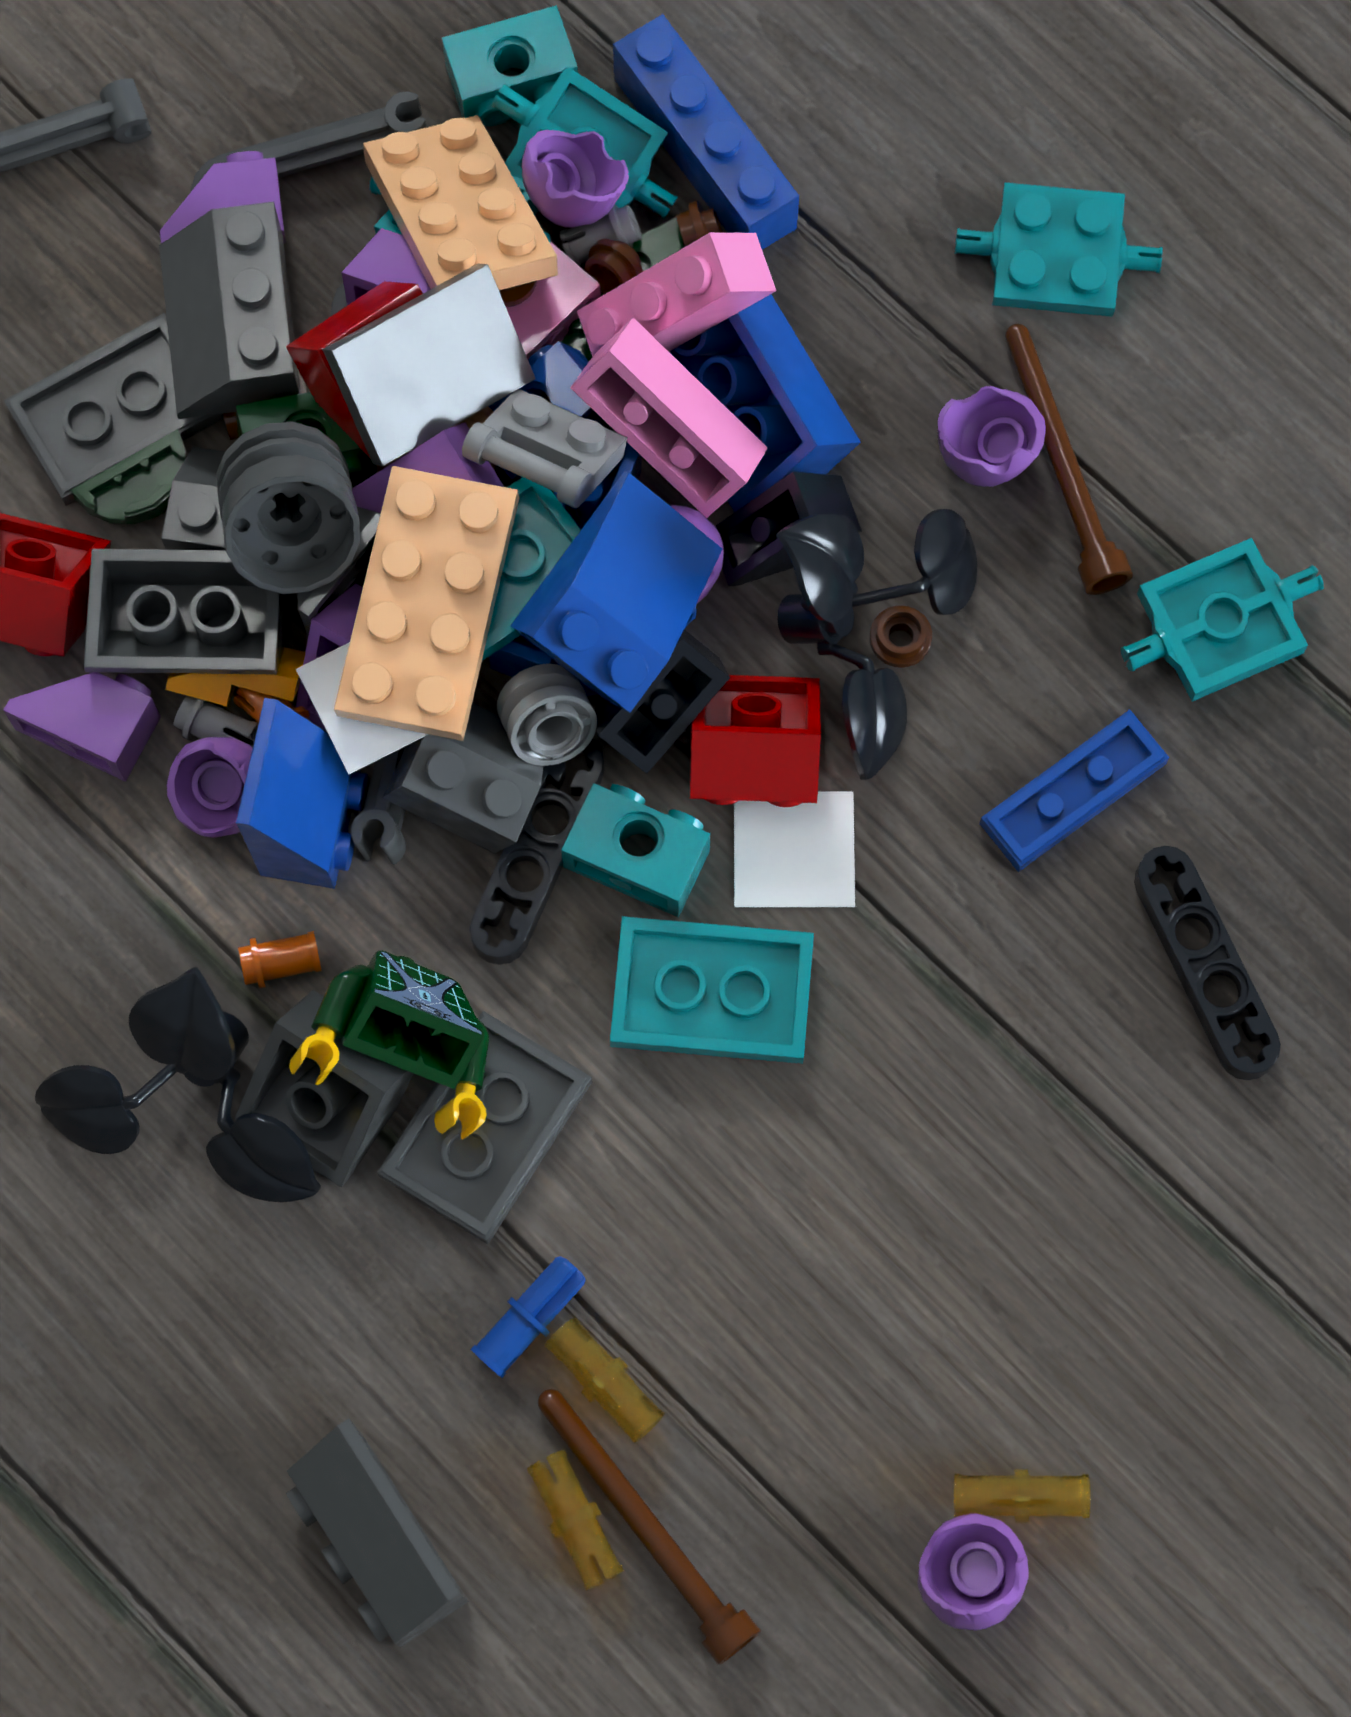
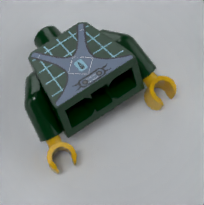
[289,951,489,1140]

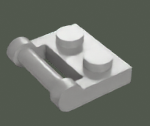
[462,389,627,508]

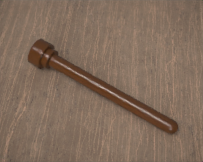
[1005,324,1133,595]
[538,1389,761,1665]

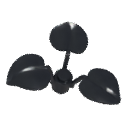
[776,509,977,780]
[35,967,321,1202]

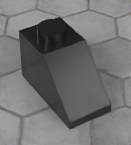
[716,472,862,586]

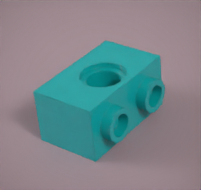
[442,5,578,126]
[561,783,710,918]

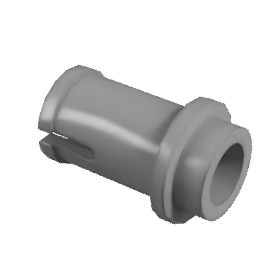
[560,204,642,266]
[173,696,258,741]

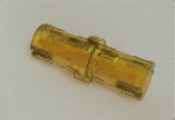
[544,1316,666,1444]
[526,1450,625,1591]
[954,1469,1090,1523]

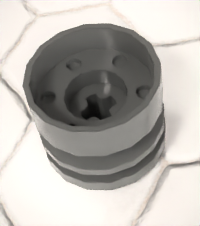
[216,422,360,594]

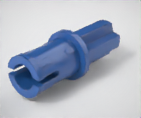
[471,1256,586,1378]

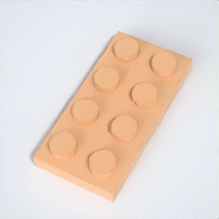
[363,115,558,290]
[334,466,519,741]

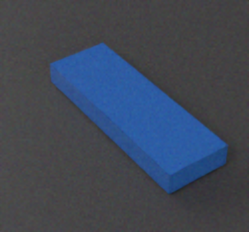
[979,710,1169,872]

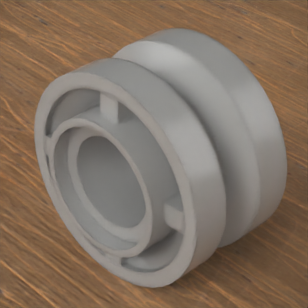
[497,664,597,766]

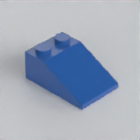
[510,471,723,713]
[236,698,368,889]

